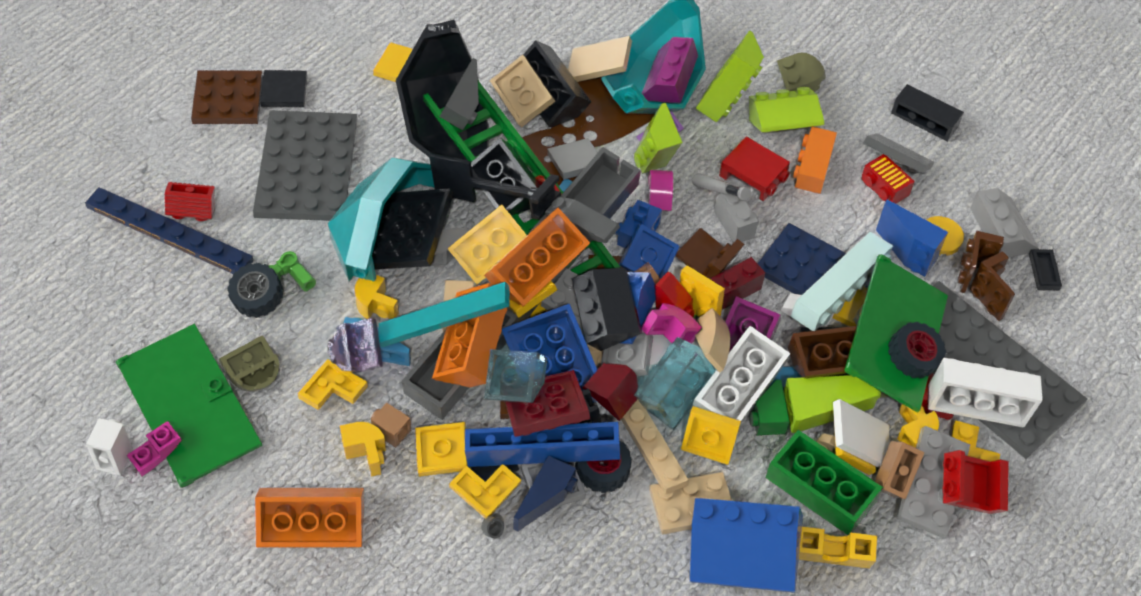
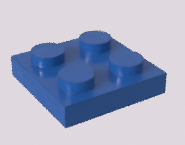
[619,224,680,279]

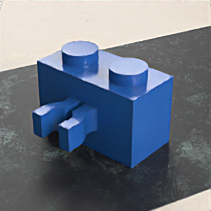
[616,200,662,249]

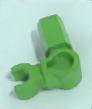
[268,251,316,292]

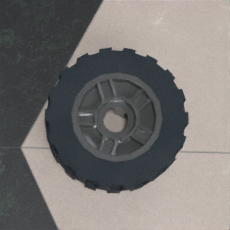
[227,263,284,318]

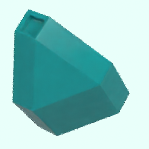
[601,0,706,114]
[328,157,434,282]

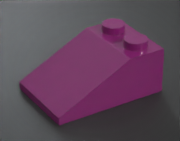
[725,296,781,353]

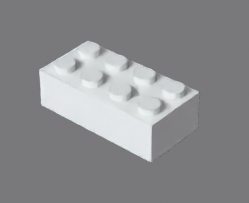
[691,326,790,425]
[928,358,1042,427]

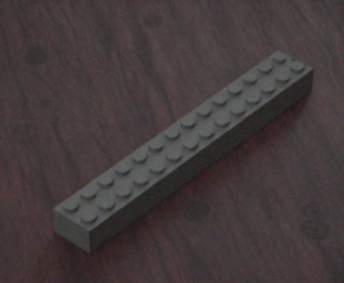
[402,147,641,420]

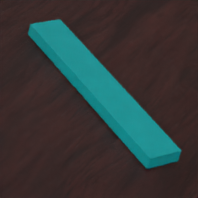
[377,282,510,348]

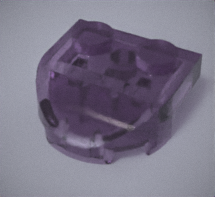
[328,318,383,372]

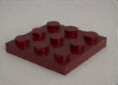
[501,370,590,437]

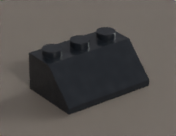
[471,138,541,216]
[572,268,642,351]

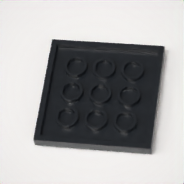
[372,188,454,270]

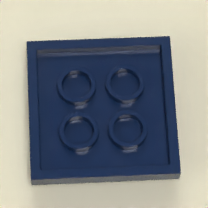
[757,223,847,295]

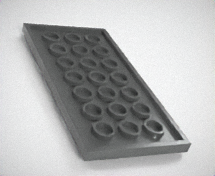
[933,281,1087,459]

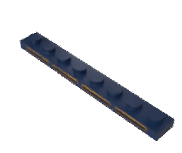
[85,187,253,274]

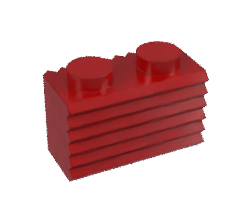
[164,182,215,221]

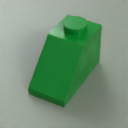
[750,380,789,436]

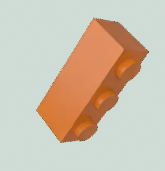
[793,126,837,194]

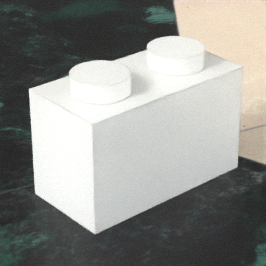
[86,418,133,476]

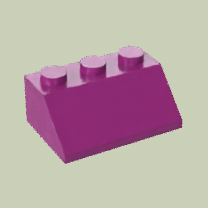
[642,37,698,103]

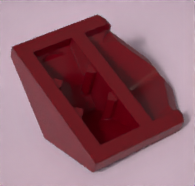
[582,363,640,421]

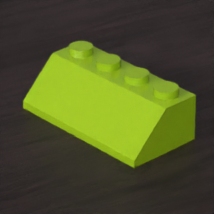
[696,30,764,123]

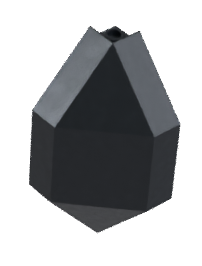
[395,20,489,161]

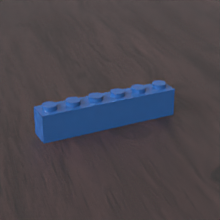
[465,422,620,467]

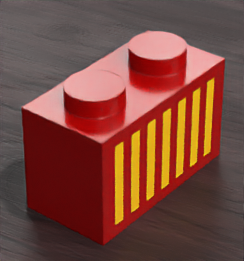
[861,154,915,204]

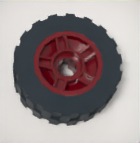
[888,322,946,379]
[575,441,632,493]

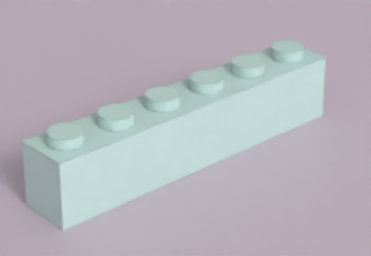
[791,232,893,331]

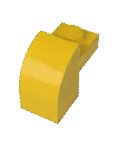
[355,275,399,320]
[897,404,939,448]
[340,422,386,477]

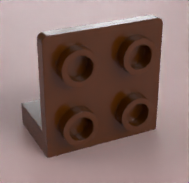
[675,228,745,279]
[958,230,1004,293]
[970,251,1015,321]

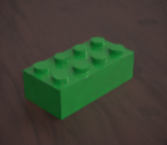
[765,430,883,535]

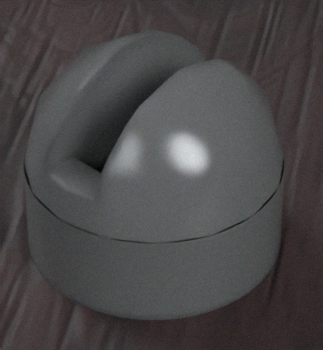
[481,516,504,539]

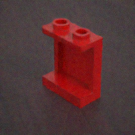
[719,136,790,201]
[942,450,1009,514]

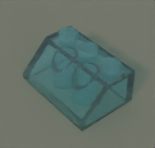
[634,337,715,430]

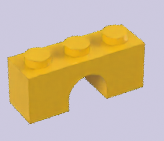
[799,527,877,569]

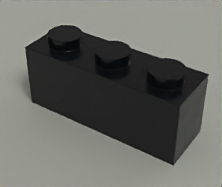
[891,84,964,142]

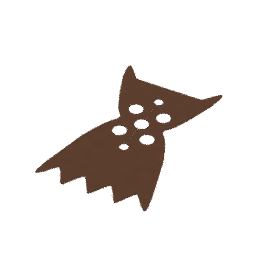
[515,77,655,186]

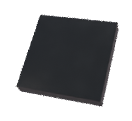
[260,70,307,107]

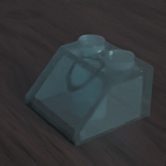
[484,349,548,403]

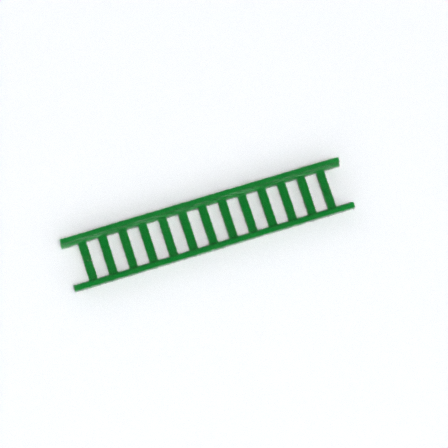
[423,80,621,275]

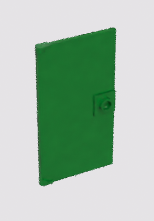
[845,254,948,413]
[116,323,263,488]

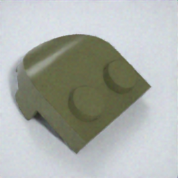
[777,52,826,92]
[219,335,279,392]

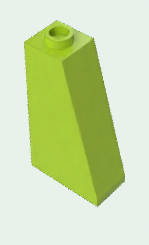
[783,375,881,433]

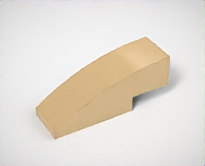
[695,308,730,373]

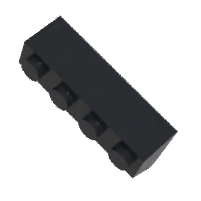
[523,40,591,128]

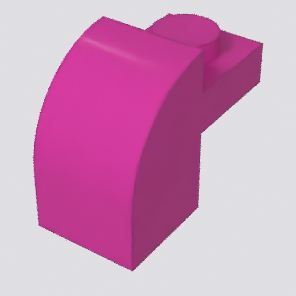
[648,170,673,211]
[641,303,702,347]

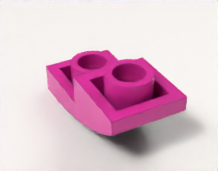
[127,421,181,477]

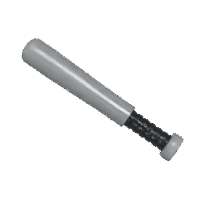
[692,173,751,201]

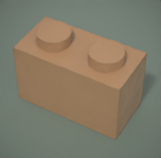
[875,441,925,499]

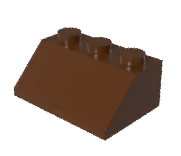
[788,326,857,378]

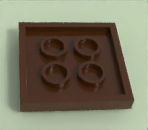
[191,70,263,124]

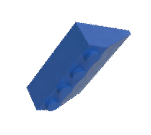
[502,303,597,403]
[690,498,803,593]

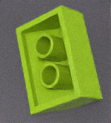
[749,87,824,133]
[634,102,683,174]

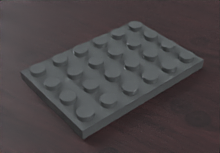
[253,110,357,221]

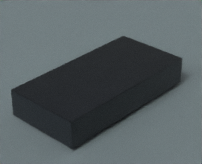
[1029,249,1062,291]

